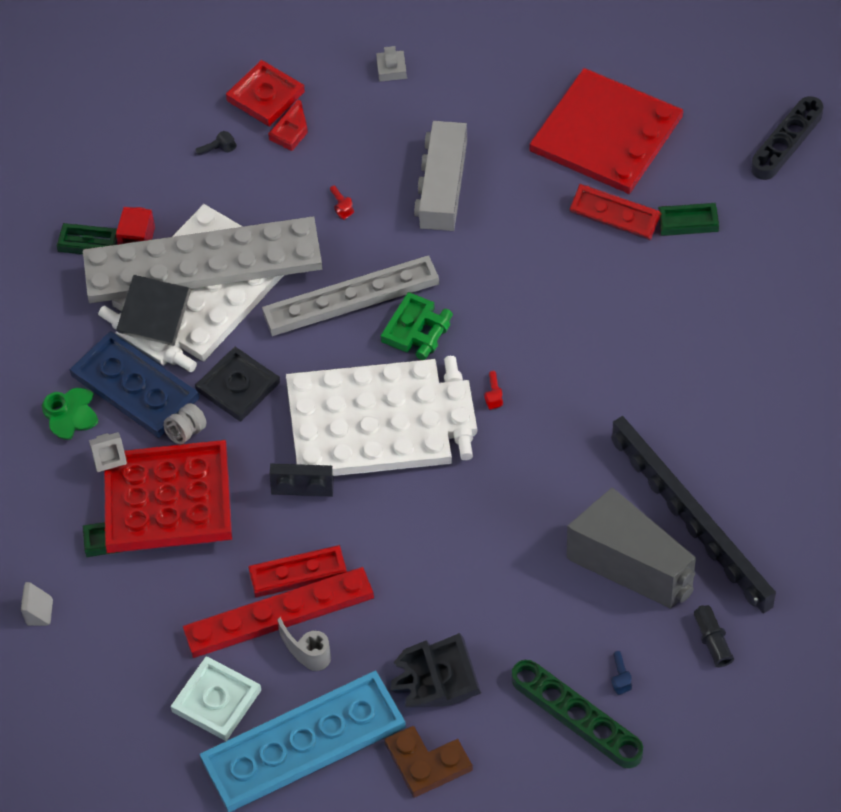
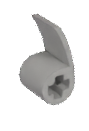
[277,617,331,671]

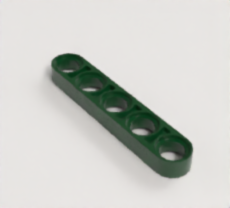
[512,659,643,768]

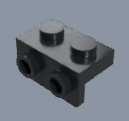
[269,463,335,497]

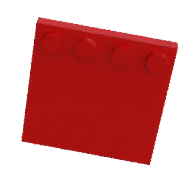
[530,68,683,195]
[104,440,232,553]

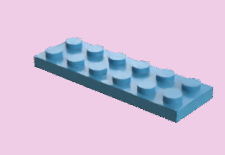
[200,670,406,812]

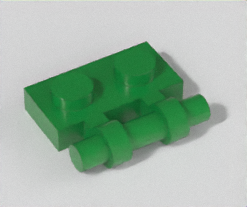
[381,292,453,360]

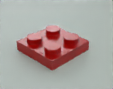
[226,59,305,127]

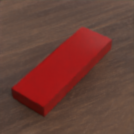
[569,184,661,240]
[248,545,347,598]

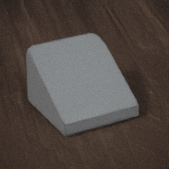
[21,582,53,626]

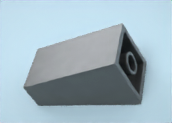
[567,487,696,609]

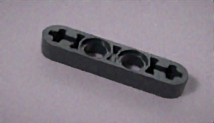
[751,96,823,180]

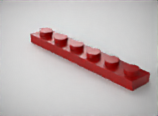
[183,567,374,658]

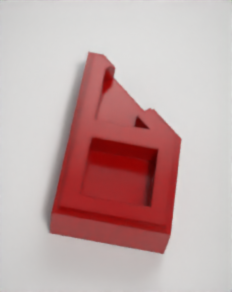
[268,100,308,151]

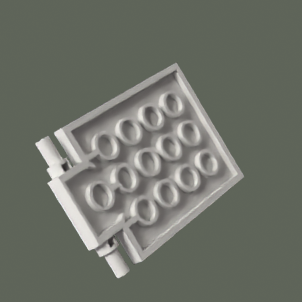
[98,204,284,372]
[286,356,478,476]

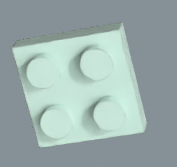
[171,656,261,741]

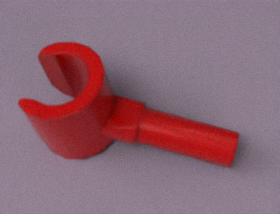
[330,185,354,220]
[484,371,504,410]

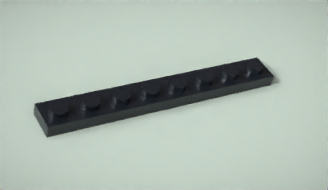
[611,416,776,614]

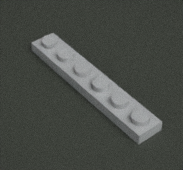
[262,255,439,336]

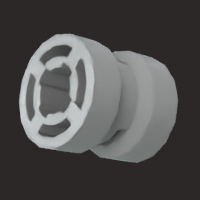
[164,403,207,445]

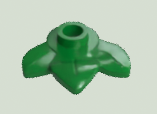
[42,388,99,440]

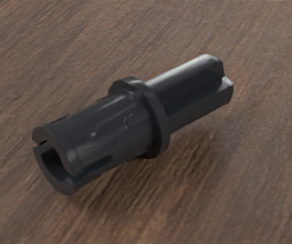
[694,605,734,668]

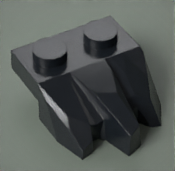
[390,633,481,708]

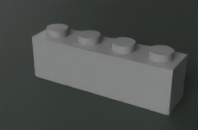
[414,121,467,231]

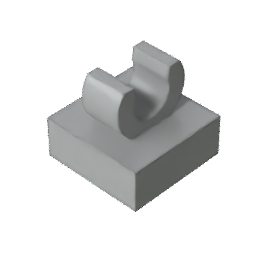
[376,46,407,82]
[89,432,127,472]

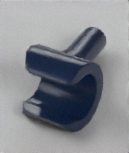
[611,651,632,695]

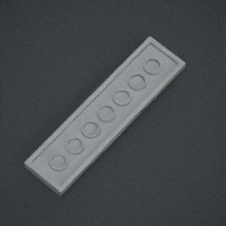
[83,216,323,303]

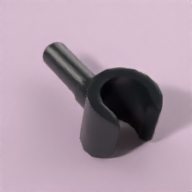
[195,131,237,155]

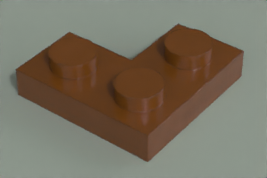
[384,726,473,798]

